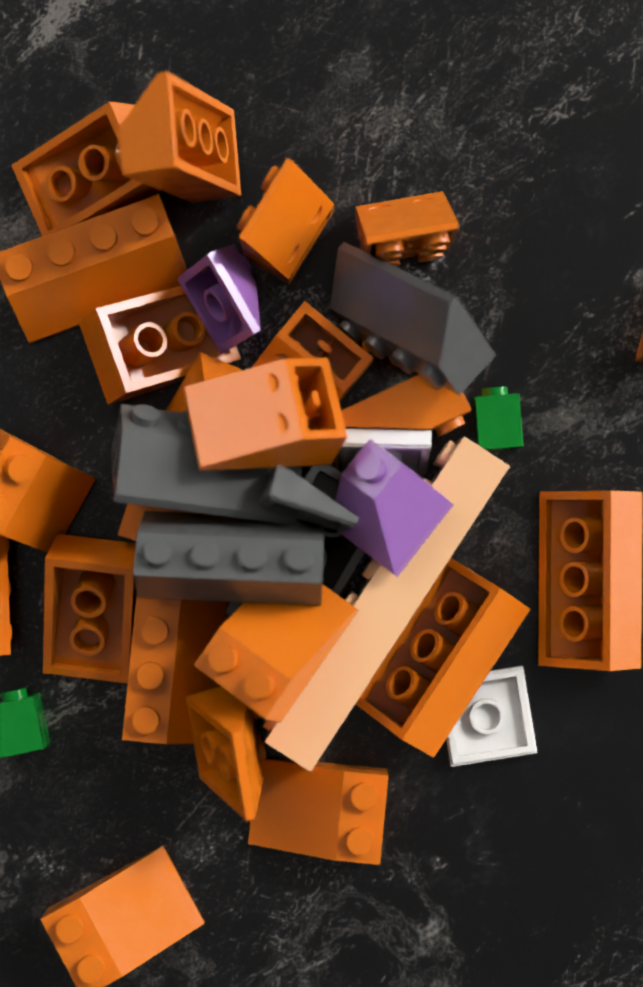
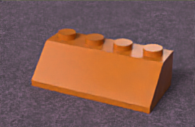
[115,71,241,203]
[0,194,188,344]
[538,491,642,671]
[355,558,530,758]
[122,595,228,744]

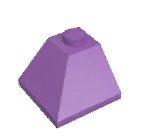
[177,244,261,354]
[335,439,453,577]

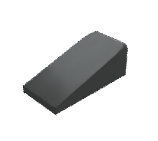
[258,464,358,533]

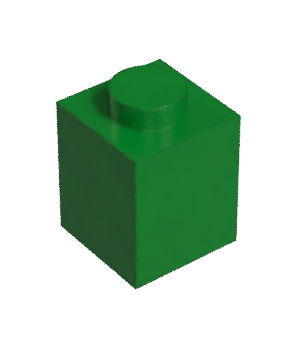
[471,386,524,451]
[0,687,50,758]

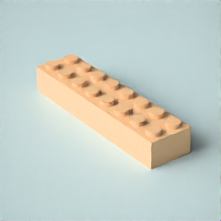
[263,436,510,772]

